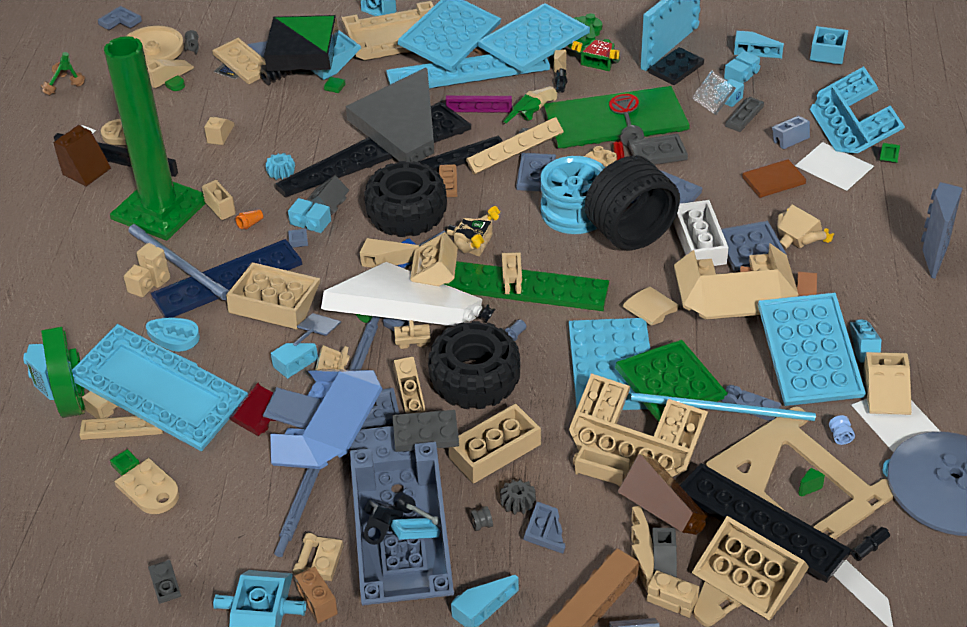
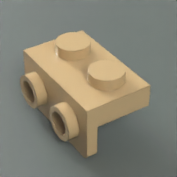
[315,345,350,370]

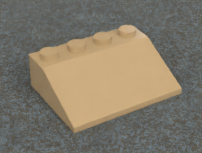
[226,262,320,329]
[692,516,809,621]

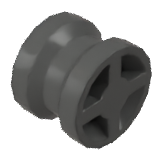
[470,506,493,531]

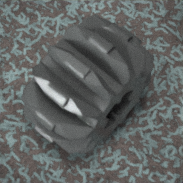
[500,479,536,515]

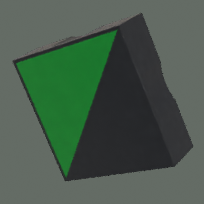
[264,15,339,71]

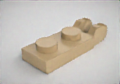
[502,253,522,294]

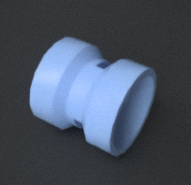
[829,415,855,445]

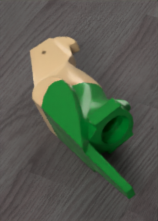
[503,86,557,124]

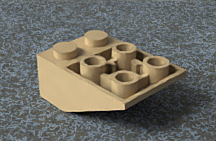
[863,352,912,415]

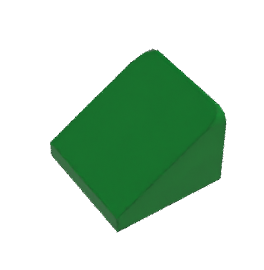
[798,468,825,497]

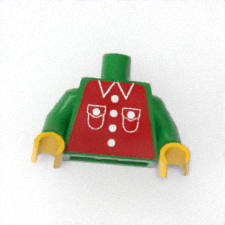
[571,39,620,71]

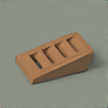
[439,165,458,197]

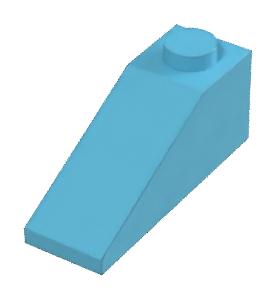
[734,31,784,58]
[451,575,519,627]

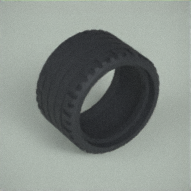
[585,155,680,251]

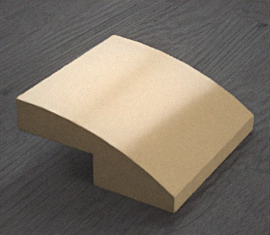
[623,287,679,326]

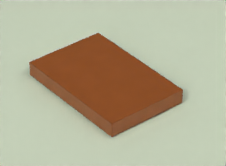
[742,159,806,198]

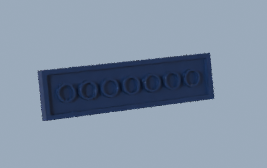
[150,239,302,318]

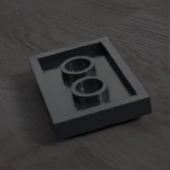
[649,47,704,85]

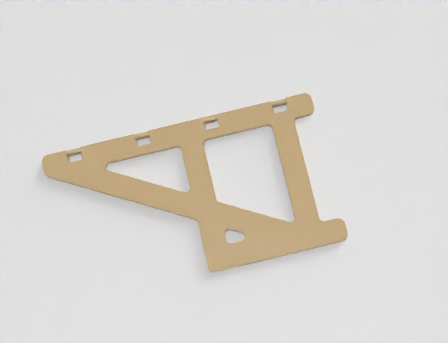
[693,406,894,627]

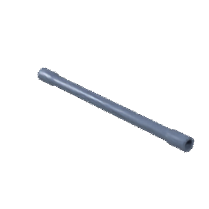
[129,224,229,300]

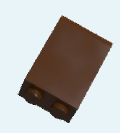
[53,125,111,187]

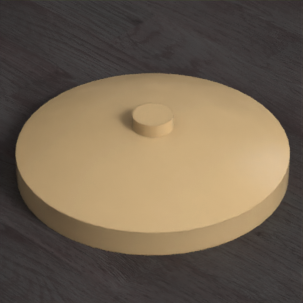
[127,26,184,63]

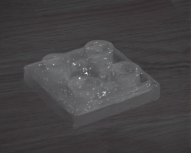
[692,70,736,115]

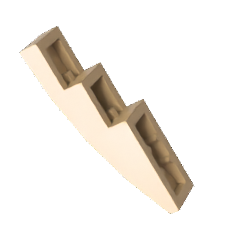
[631,506,654,594]

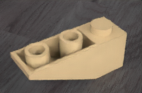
[147,59,194,88]
[360,238,419,268]
[393,357,426,414]

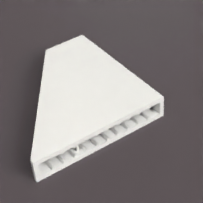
[321,262,482,326]

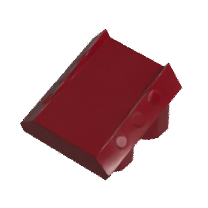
[229,383,276,436]

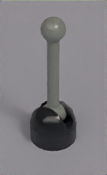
[397,494,441,525]

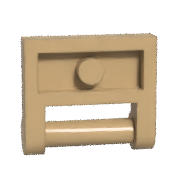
[293,533,343,581]

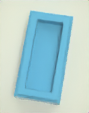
[391,518,441,540]

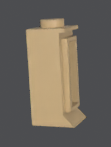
[573,446,630,487]

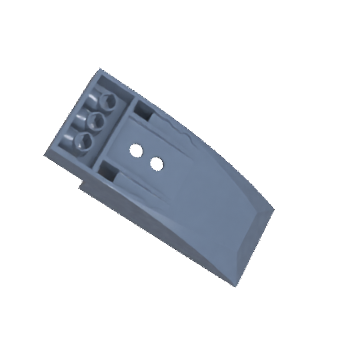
[350,426,454,605]

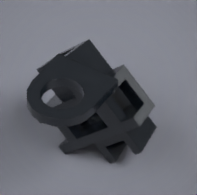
[363,500,404,545]

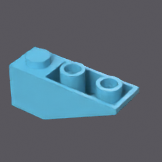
[850,319,882,362]

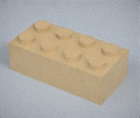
[448,404,541,484]

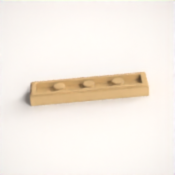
[80,416,163,440]

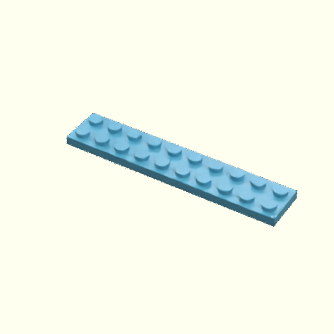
[386,54,550,88]

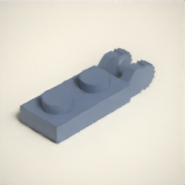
[722,385,781,421]

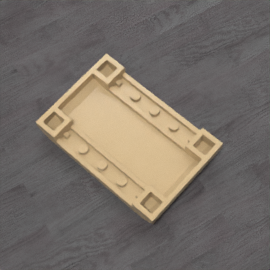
[342,1,434,60]

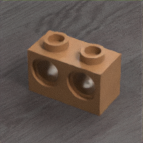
[294,566,338,624]

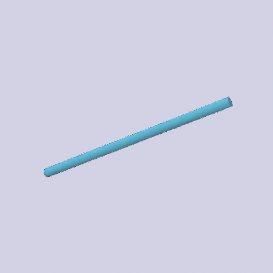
[630,392,816,421]

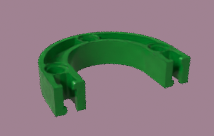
[41,327,85,418]

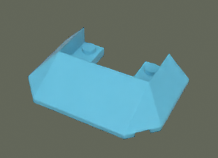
[810,67,905,153]

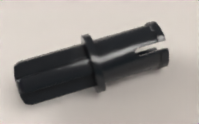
[555,68,568,93]
[851,527,890,561]

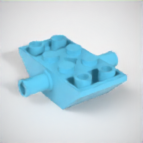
[213,570,306,627]

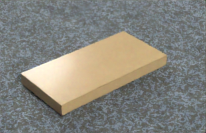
[212,38,266,84]

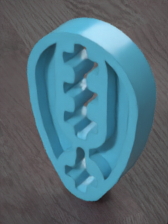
[146,318,200,352]

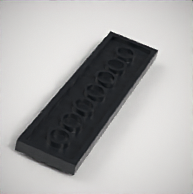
[680,463,851,583]

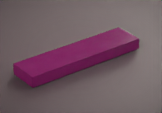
[446,95,512,113]

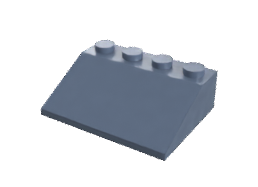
[921,182,963,279]

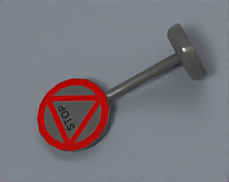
[609,94,644,147]

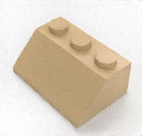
[410,232,458,286]

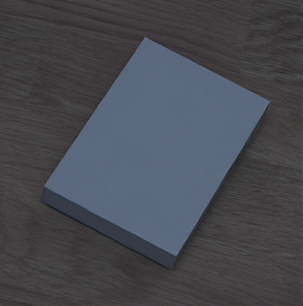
[516,153,556,192]

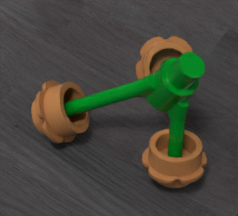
[41,52,85,95]

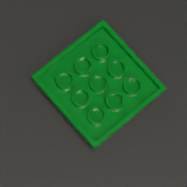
[615,340,727,422]

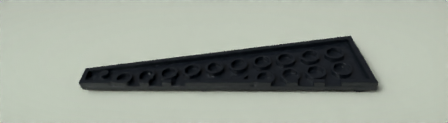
[275,101,471,198]

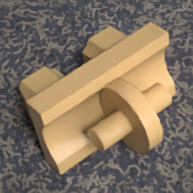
[394,320,431,349]

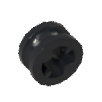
[478,304,496,323]

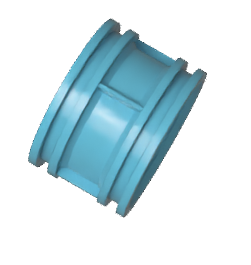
[541,156,605,234]

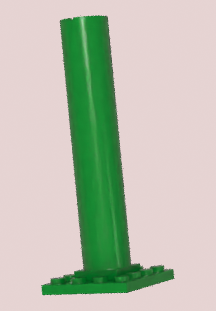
[104,36,206,241]

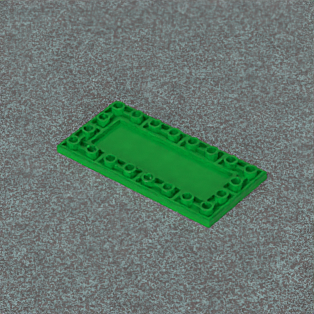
[543,86,690,149]

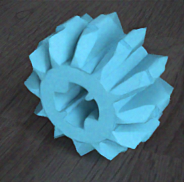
[265,153,295,180]

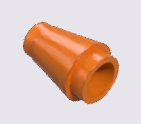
[236,209,263,229]

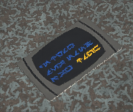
[214,63,239,79]

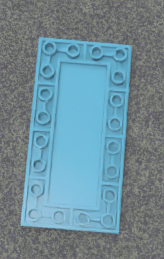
[72,324,248,452]

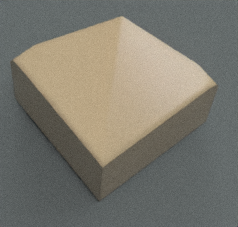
[554,50,567,72]

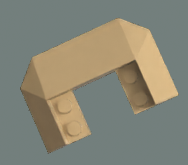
[674,243,799,319]
[569,373,708,477]

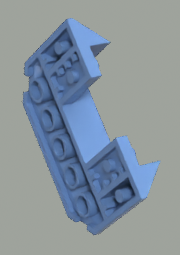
[270,369,383,469]

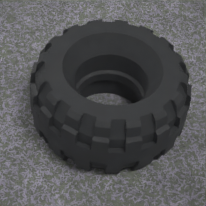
[364,161,447,237]
[428,321,521,409]

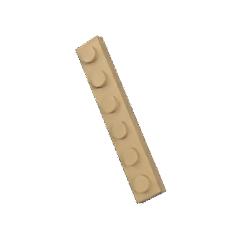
[466,117,564,175]

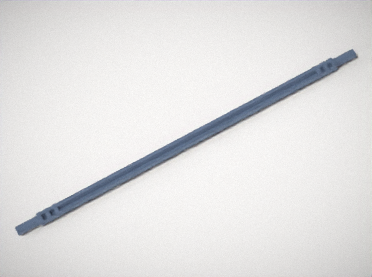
[274,316,380,557]

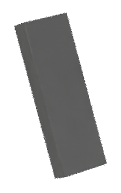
[725,97,764,132]

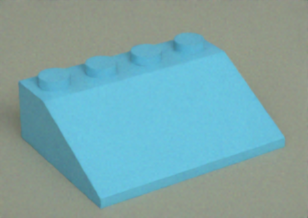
[311,30,361,80]

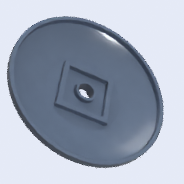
[887,432,967,536]

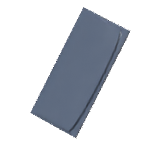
[263,387,322,429]

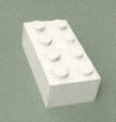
[673,200,729,266]

